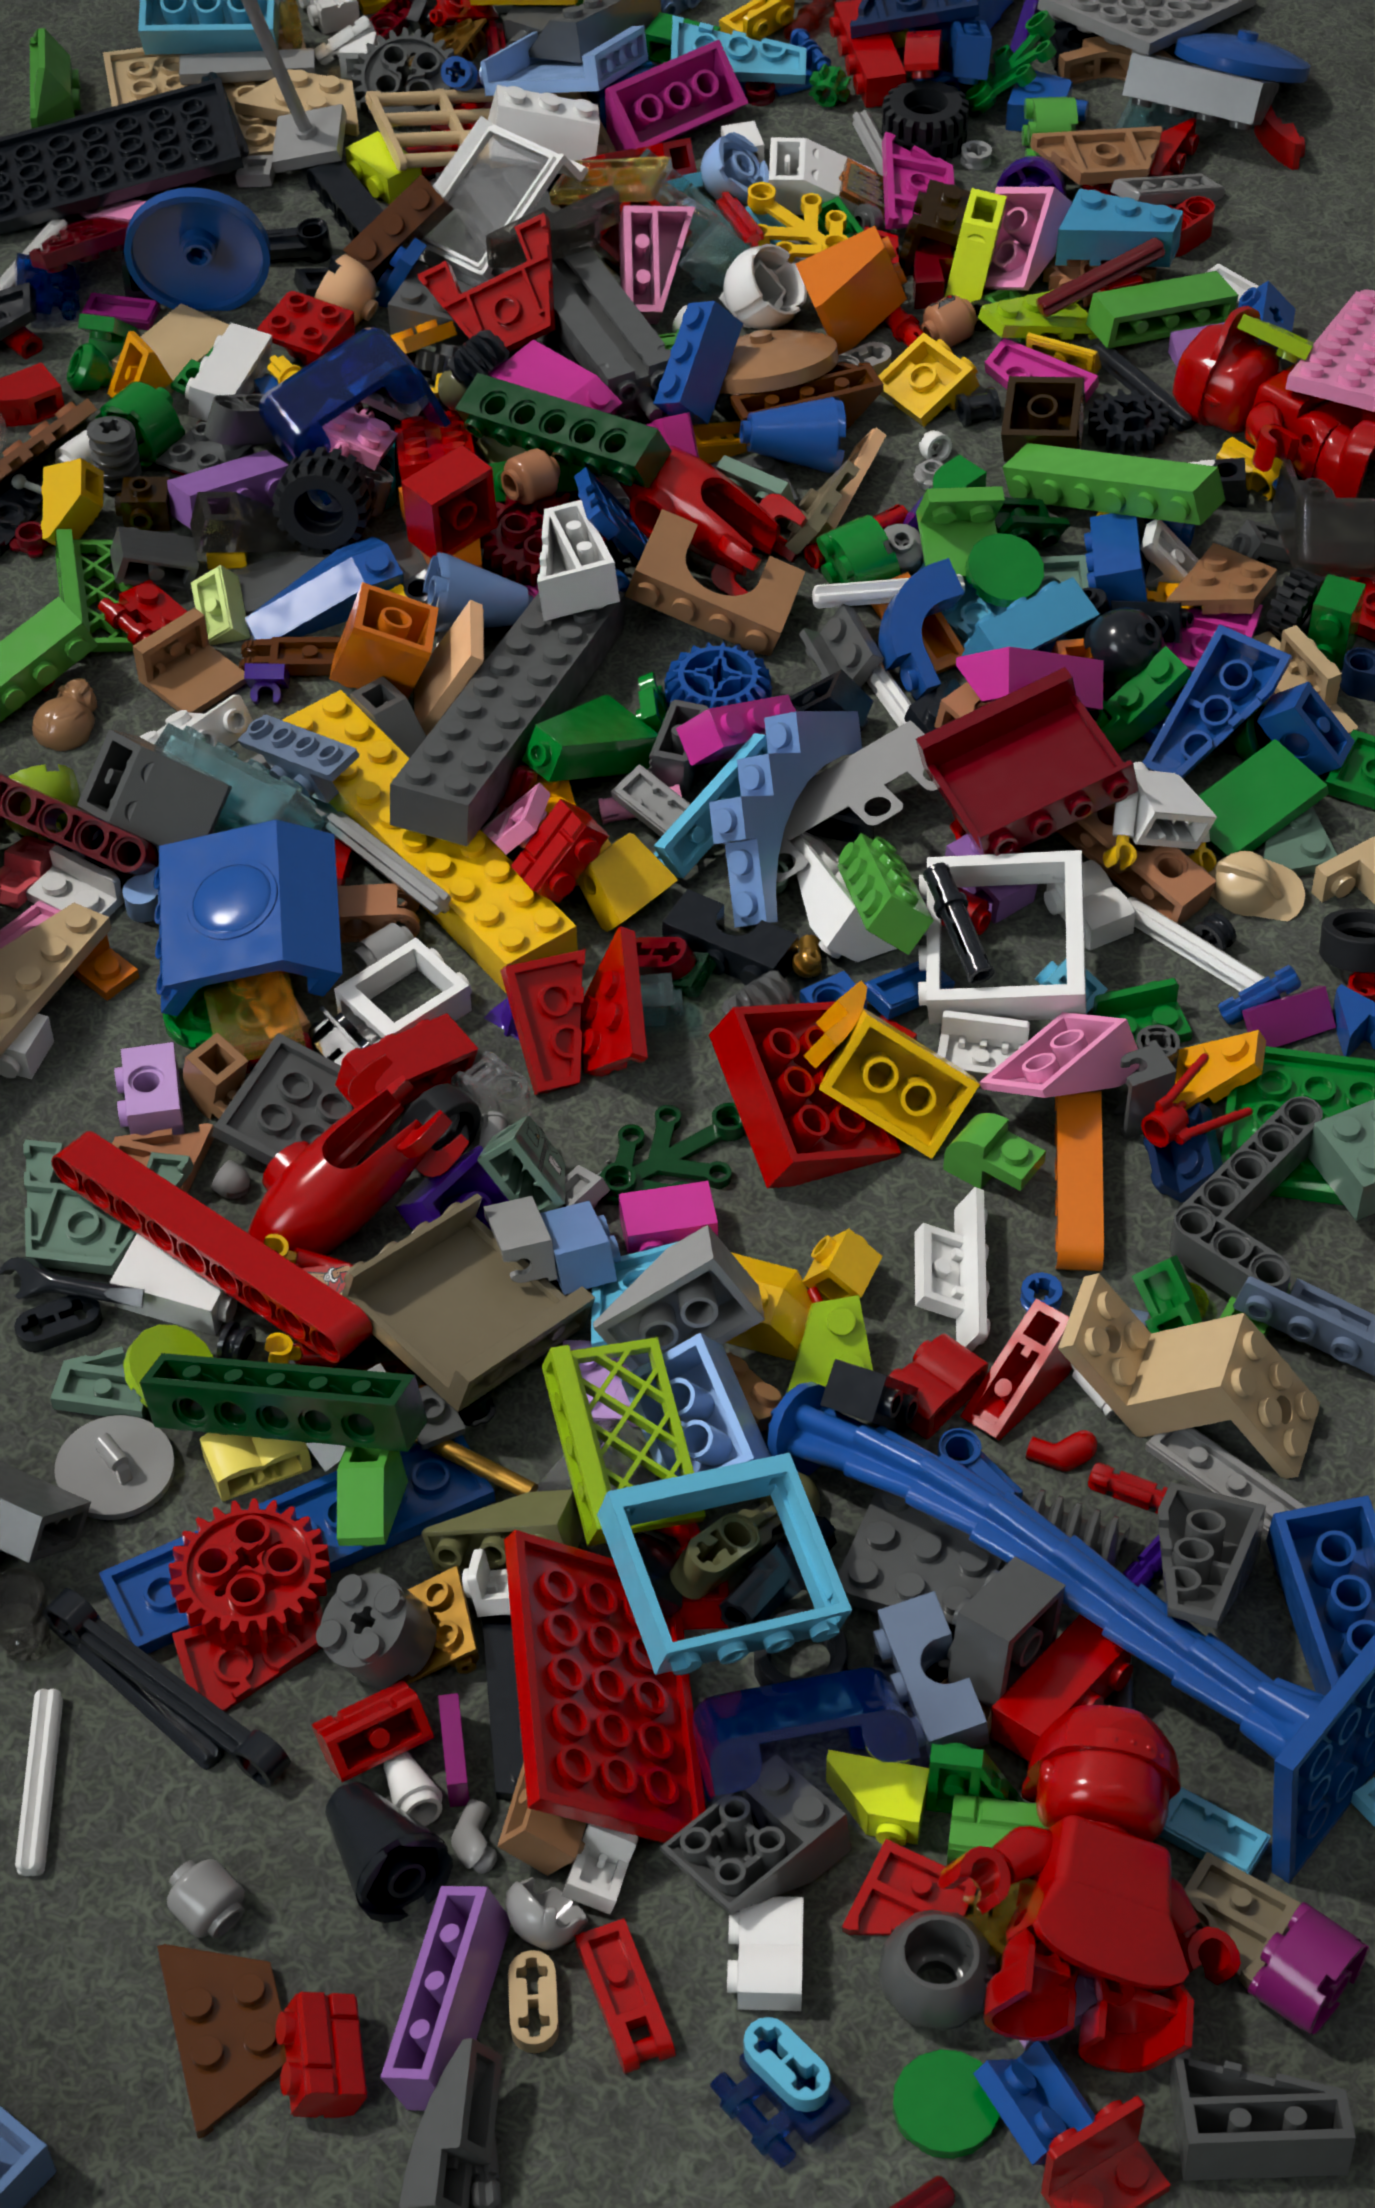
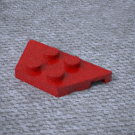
[580,926,648,1077]

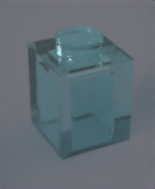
[640,973,683,1033]

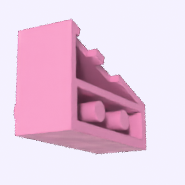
[619,205,695,324]

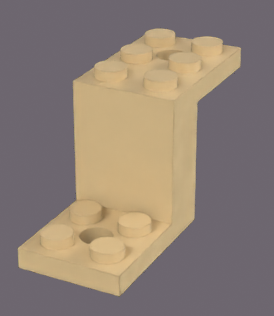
[1058,1273,1320,1479]

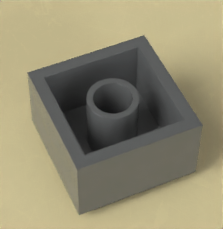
[947,1556,1066,1709]

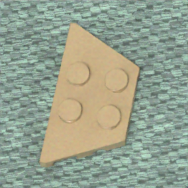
[234,69,359,136]

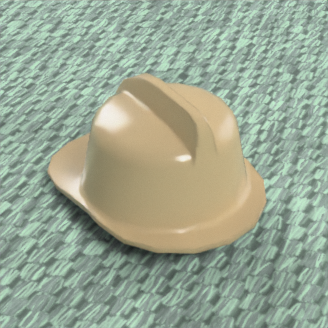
[1209,851,1305,922]

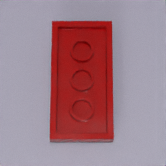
[394,410,475,481]

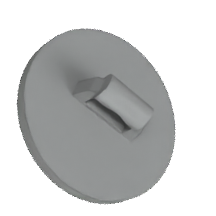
[54,1415,175,1520]

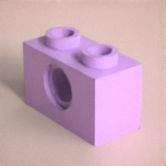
[114,1042,185,1135]

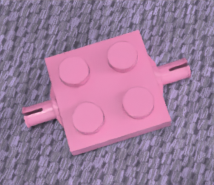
[306,399,398,470]

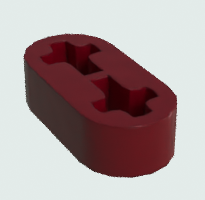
[636,937,696,980]

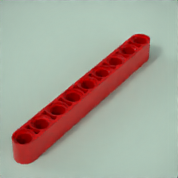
[51,1131,373,1363]

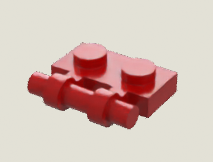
[98,579,188,645]

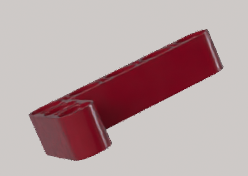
[0,773,159,875]

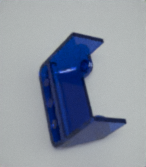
[259,327,451,506]

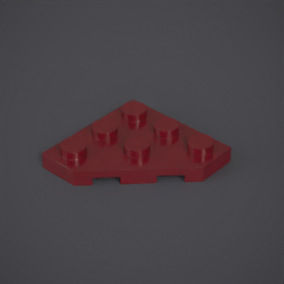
[29,216,129,273]

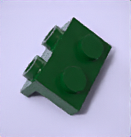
[995,497,1071,548]

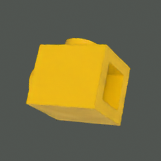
[802,1228,883,1301]

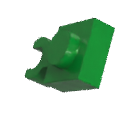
[636,672,668,733]

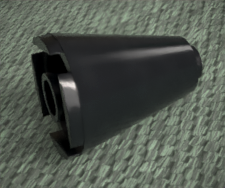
[325,1782,453,1923]

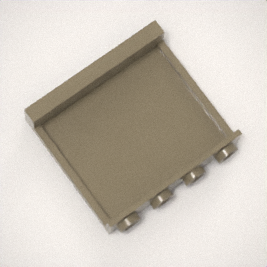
[342,1193,595,1412]

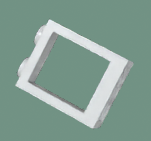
[334,938,472,1045]

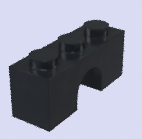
[662,889,799,986]

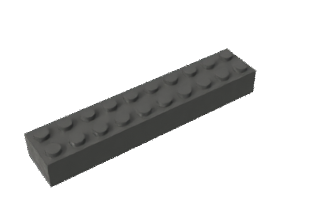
[390,591,626,846]

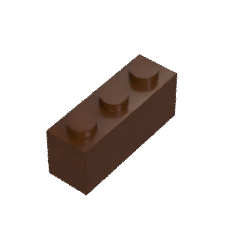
[343,174,454,283]

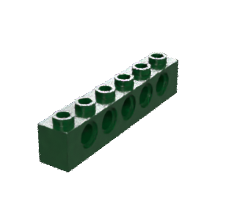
[455,373,672,489]
[139,1353,428,1452]

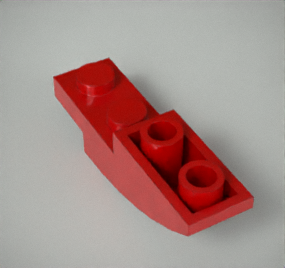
[904,30,944,79]

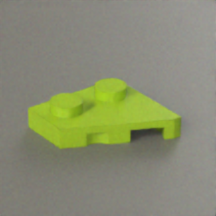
[785,1295,873,1394]

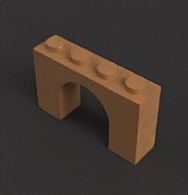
[625,509,806,656]

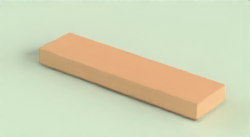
[808,427,886,545]

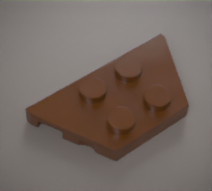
[157,1944,286,2139]

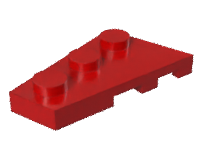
[172,1596,323,1712]

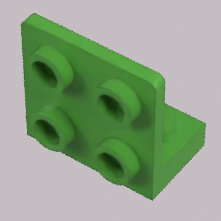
[916,486,1005,580]

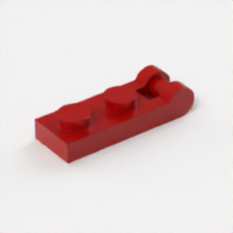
[575,1918,676,2074]

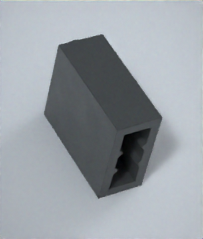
[0,1461,91,1563]

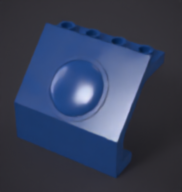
[153,819,342,1016]

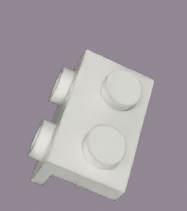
[937,1010,1030,1084]

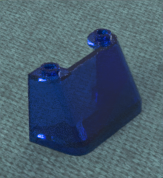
[693,1668,921,1802]

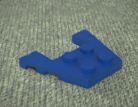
[574,467,648,560]

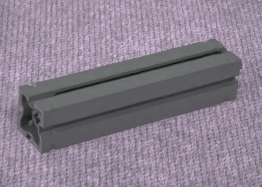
[462,165,671,423]

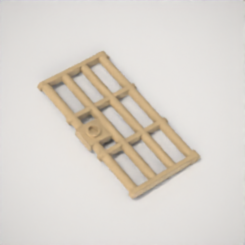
[365,88,616,171]

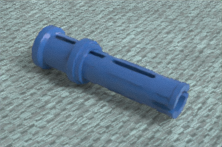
[441,56,484,92]

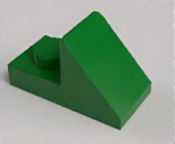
[78,313,137,361]

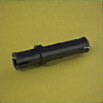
[923,862,995,984]

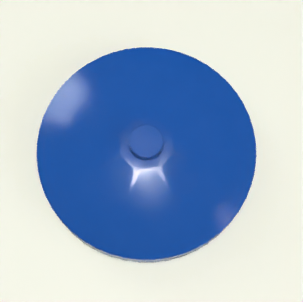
[1175,29,1311,83]
[124,188,271,311]

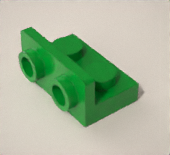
[1092,978,1192,1043]

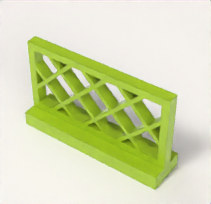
[541,1337,706,1547]

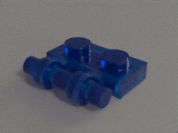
[15,253,80,320]
[710,2038,851,2168]

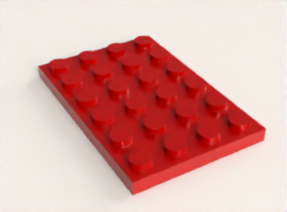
[504,1530,706,1843]

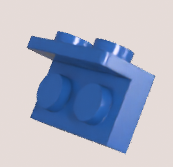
[973,2041,1095,2165]

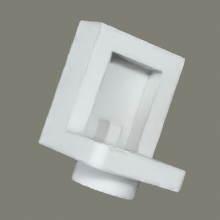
[462,1549,511,1617]
[562,1824,638,1915]

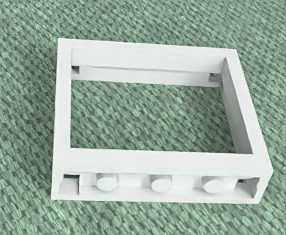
[918,850,1086,1024]

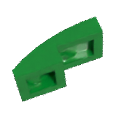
[1132,1255,1202,1333]

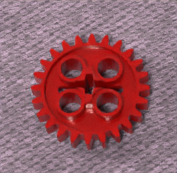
[169,1498,331,1646]

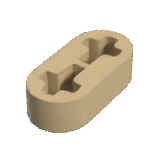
[508,1950,559,2053]

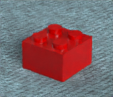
[401,445,498,558]

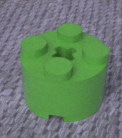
[1022,97,1078,157]

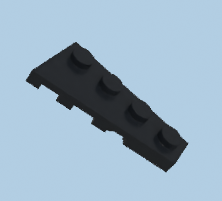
[482,1614,523,1801]

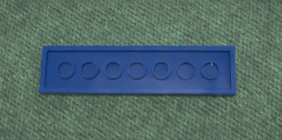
[99,1435,496,1654]

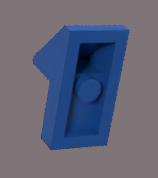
[1332,984,1375,1057]

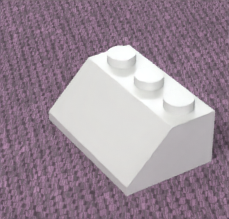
[488,85,600,179]

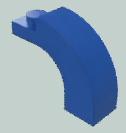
[879,558,965,701]

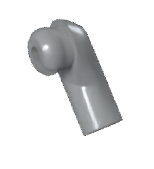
[451,1799,497,1874]

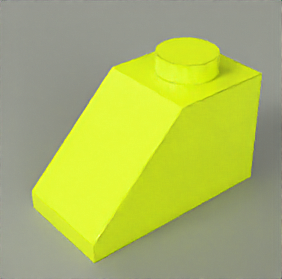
[826,1750,929,1846]

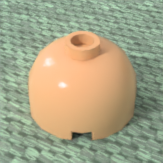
[314,254,378,326]

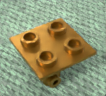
[409,18,487,67]
[395,1566,479,1685]

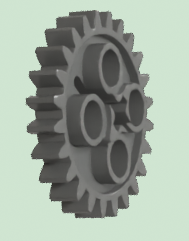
[352,28,458,130]

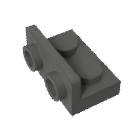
[799,604,884,688]

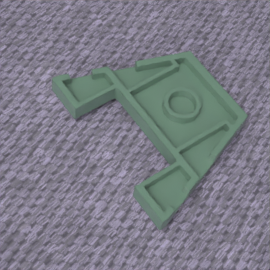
[23,1139,194,1275]

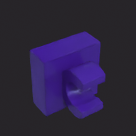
[244,663,290,705]

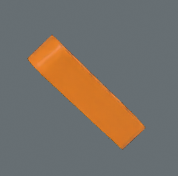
[1055,1090,1104,1271]

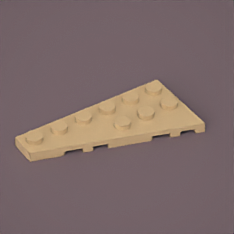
[0,903,111,1056]

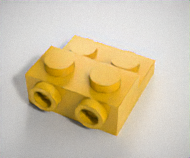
[878,332,980,427]

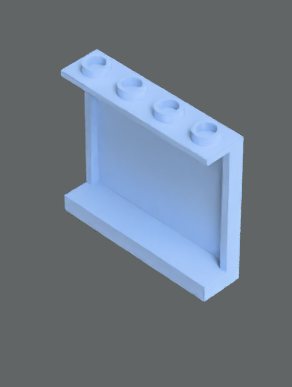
[479,26,648,96]

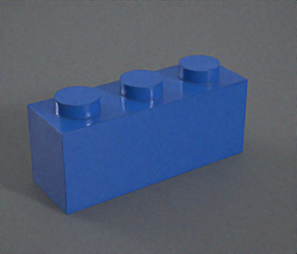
[947,19,992,84]
[653,301,743,425]
[1084,513,1148,604]

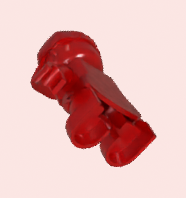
[1173,306,1375,509]
[938,1705,1241,2073]

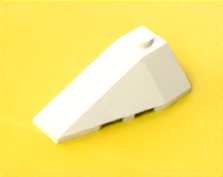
[790,832,897,962]

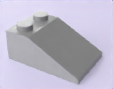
[593,1225,765,1371]

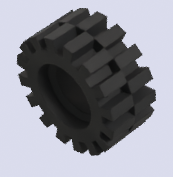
[1266,567,1325,638]

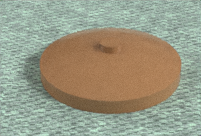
[719,330,839,394]

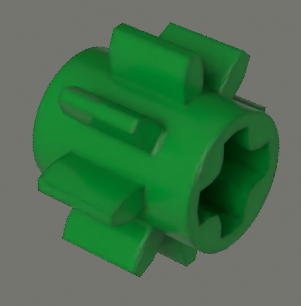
[808,64,851,107]

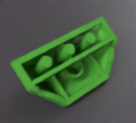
[30,28,81,129]

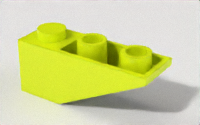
[945,188,1007,302]

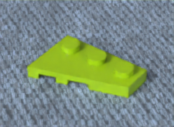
[1237,314,1314,364]

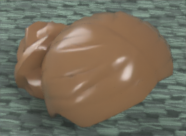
[32,678,97,751]

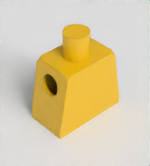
[577,832,678,932]

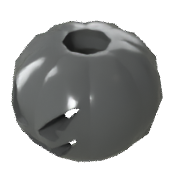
[878,1910,997,2031]

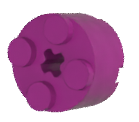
[1247,1902,1370,2035]

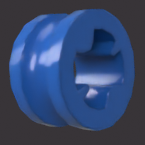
[1020,1272,1063,1311]

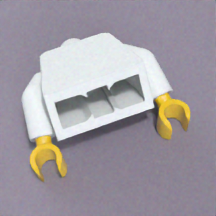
[1103,762,1217,872]

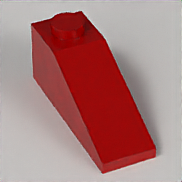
[960,1299,1072,1441]

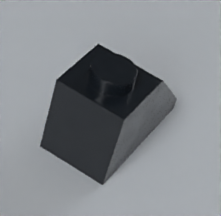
[790,669,874,732]

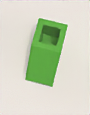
[337,1446,408,1546]

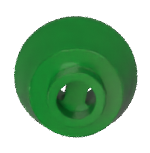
[66,343,113,391]

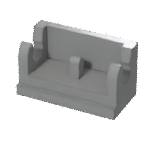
[483,1196,558,1283]

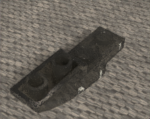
[486,185,620,269]

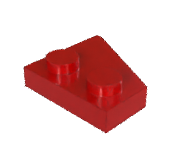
[842,1839,980,1936]

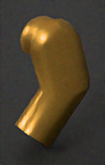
[792,935,822,978]

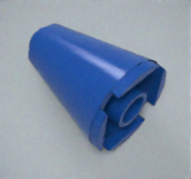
[740,397,846,473]

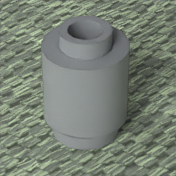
[351,923,414,973]

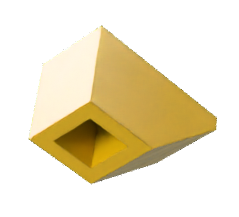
[41,458,104,546]

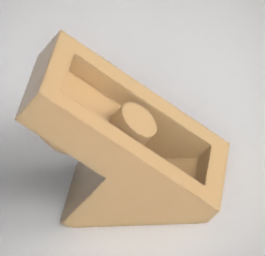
[1311,836,1375,904]

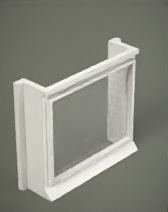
[419,116,589,287]

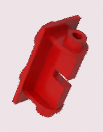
[429,0,499,27]

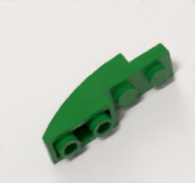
[1089,646,1192,753]

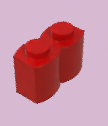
[889,1333,988,1440]

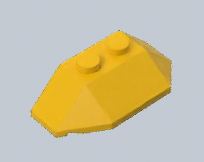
[726,1252,812,1361]

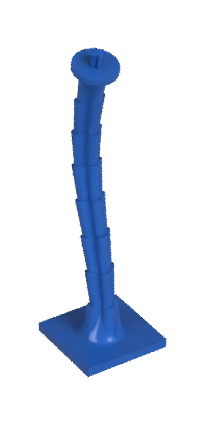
[767,1382,1375,1884]

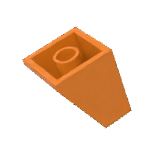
[796,226,908,355]
[329,582,439,699]

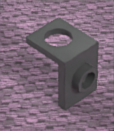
[416,1385,466,1450]

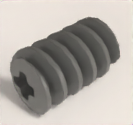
[87,416,143,493]
[1031,1489,1130,1569]

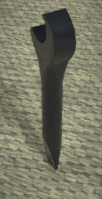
[0,1257,145,1308]

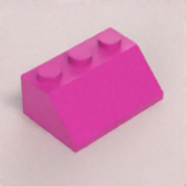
[956,646,1104,712]

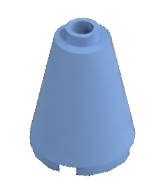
[423,552,534,632]

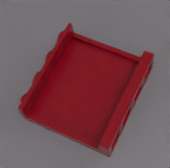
[916,667,1139,856]

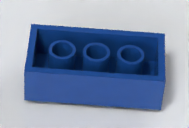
[1266,1495,1375,1696]

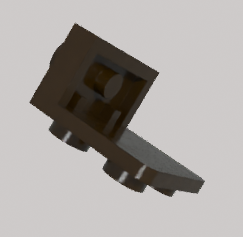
[899,179,971,276]

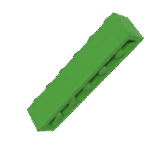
[1002,443,1225,526]

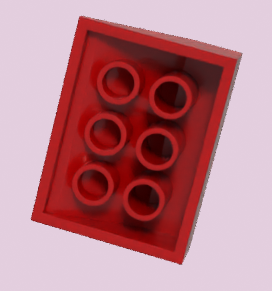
[709,1001,901,1189]

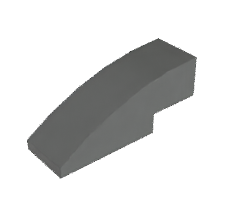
[399,2038,503,2208]

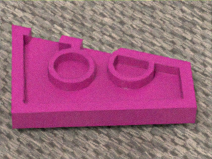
[984,338,1099,402]

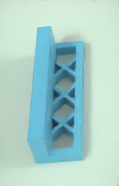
[653,733,768,878]

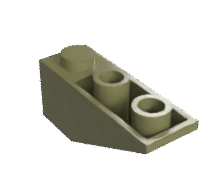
[422,1489,584,1571]

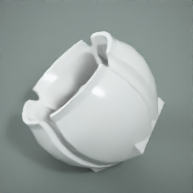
[719,244,807,330]

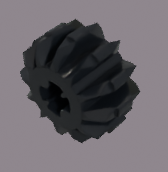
[445,330,510,388]

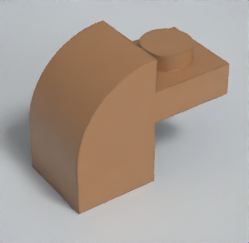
[183,1032,248,1120]

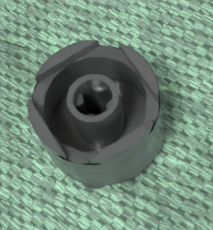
[316,1573,437,1689]

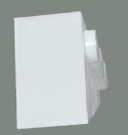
[537,500,620,622]

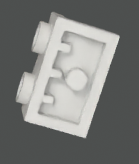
[26,845,124,917]

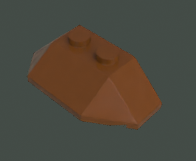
[730,362,884,429]

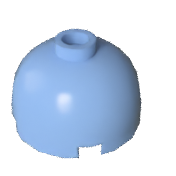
[700,132,769,205]

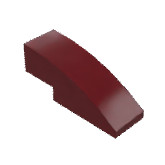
[913,236,953,309]

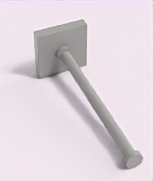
[241,0,347,173]

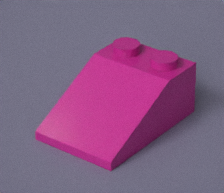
[487,339,623,415]

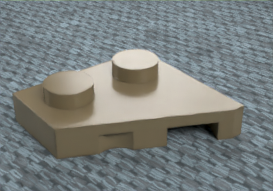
[785,460,860,555]

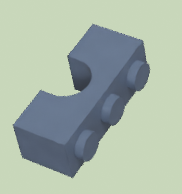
[873,1591,989,1758]

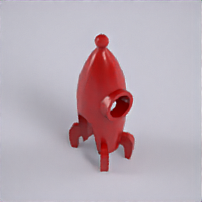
[618,445,808,596]
[247,1054,469,1255]

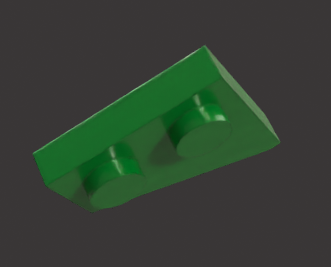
[926,1743,1025,1814]

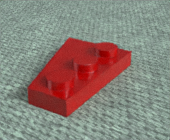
[500,949,586,1095]

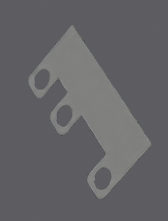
[776,720,938,882]

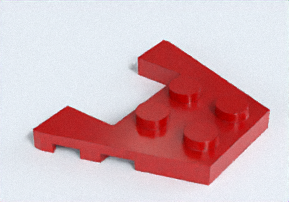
[417,212,555,352]

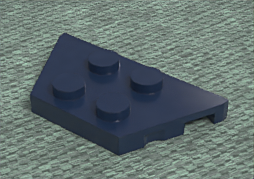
[850,0,979,38]

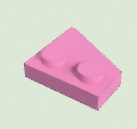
[482,782,551,855]

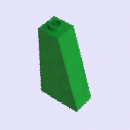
[522,695,658,782]

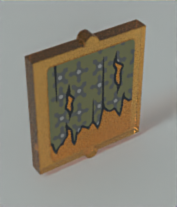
[838,158,885,220]

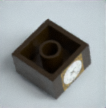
[1001,376,1086,462]

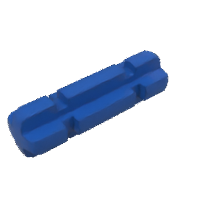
[1218,965,1301,1024]

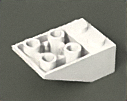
[769,137,874,215]

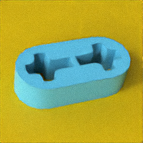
[744,2017,831,2112]

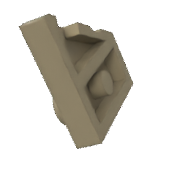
[1184,1852,1301,1989]

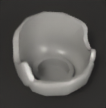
[505,1877,589,1951]

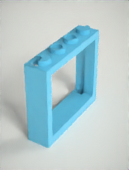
[597,1452,852,1675]

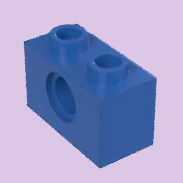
[1257,681,1355,776]

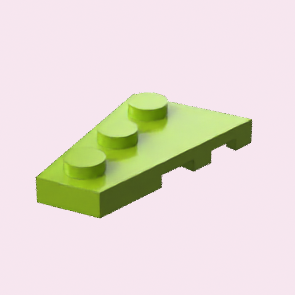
[978,289,1098,340]

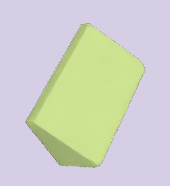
[191,565,250,645]

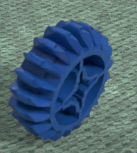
[664,641,772,708]

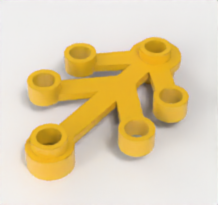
[747,182,848,263]

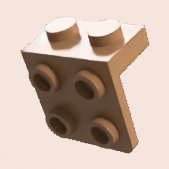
[133,608,246,713]

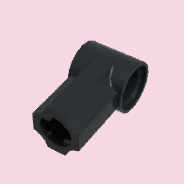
[266,218,333,264]

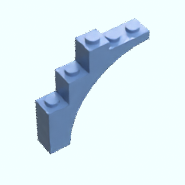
[709,711,862,928]

